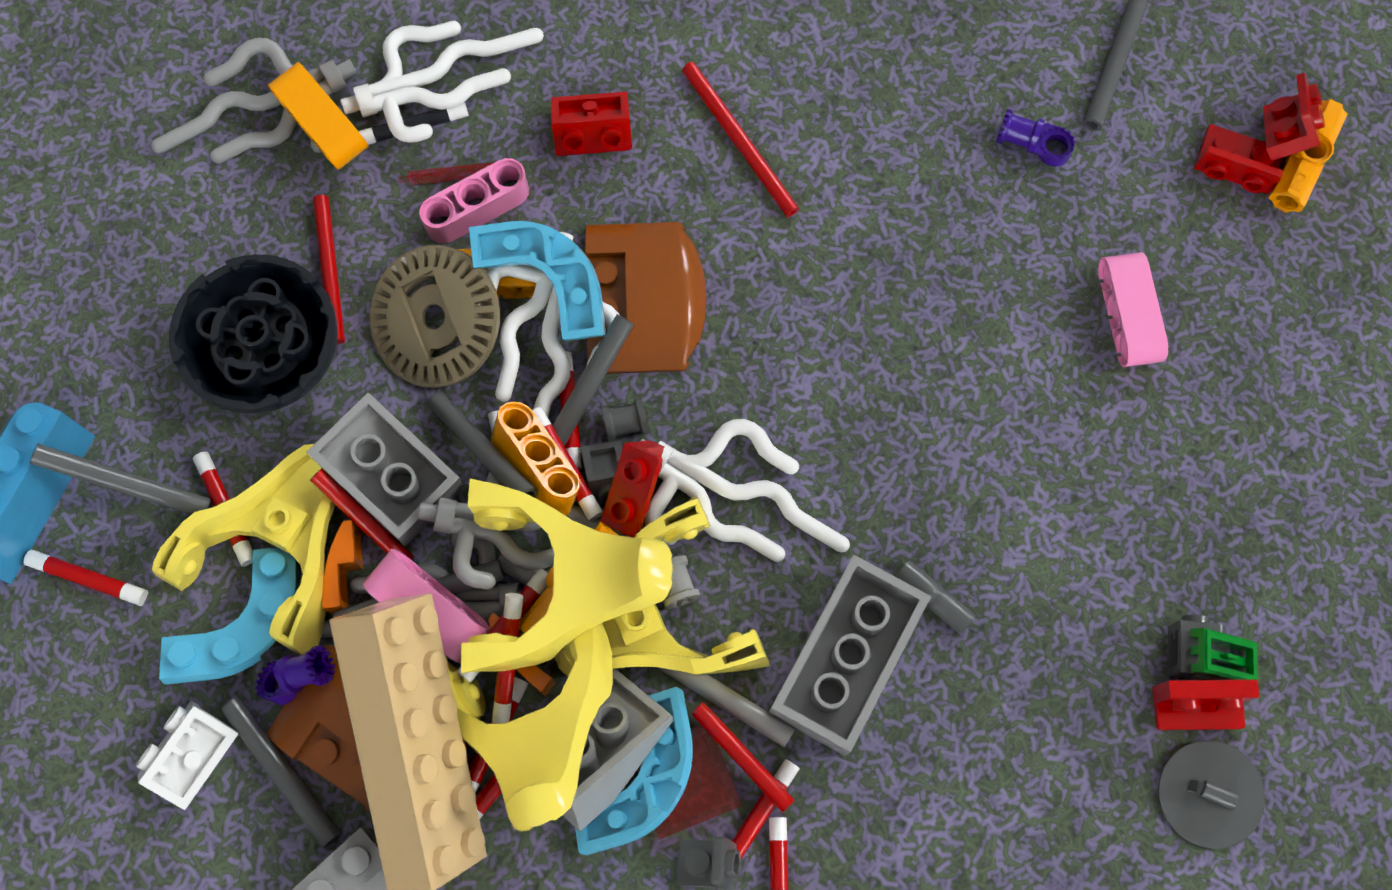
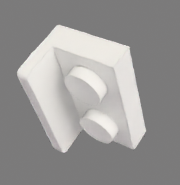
[136,701,239,810]

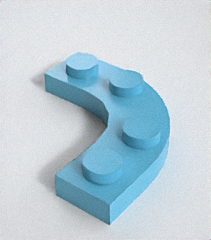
[469,221,606,341]
[159,548,299,685]
[575,687,693,855]

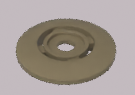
[370,245,500,388]

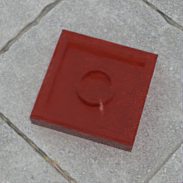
[634,725,742,840]

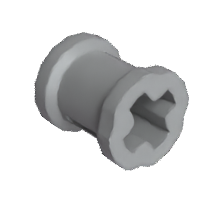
[663,555,701,609]

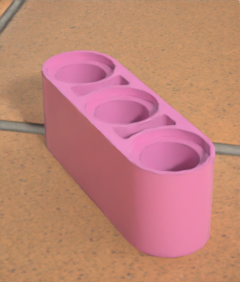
[419,158,529,244]
[1098,252,1168,367]
[363,549,490,663]

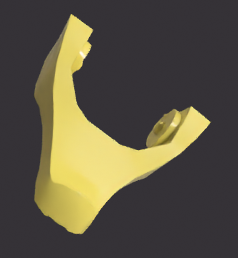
[152,444,336,655]
[461,479,673,673]
[554,495,770,676]
[447,623,613,831]

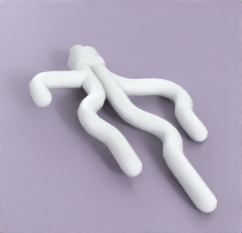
[341,21,544,143]
[486,232,620,417]
[641,419,850,562]

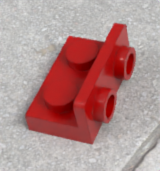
[1263,72,1326,161]
[551,91,632,156]
[1193,124,1283,194]
[600,441,665,537]
[1152,680,1260,731]

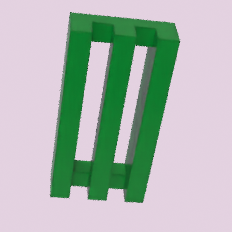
[1191,628,1258,680]

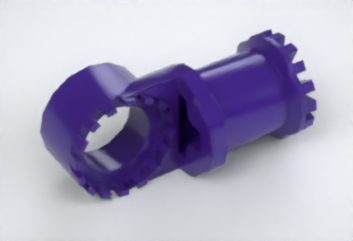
[996,109,1075,167]
[255,645,335,705]

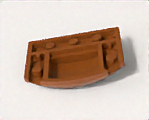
[585,222,706,374]
[266,646,466,813]

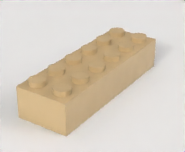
[329,593,487,890]

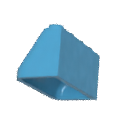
[0,402,95,584]

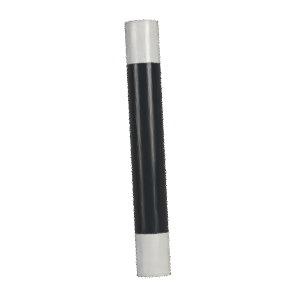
[359,102,469,145]

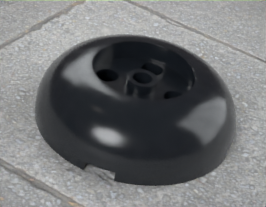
[169,254,338,414]

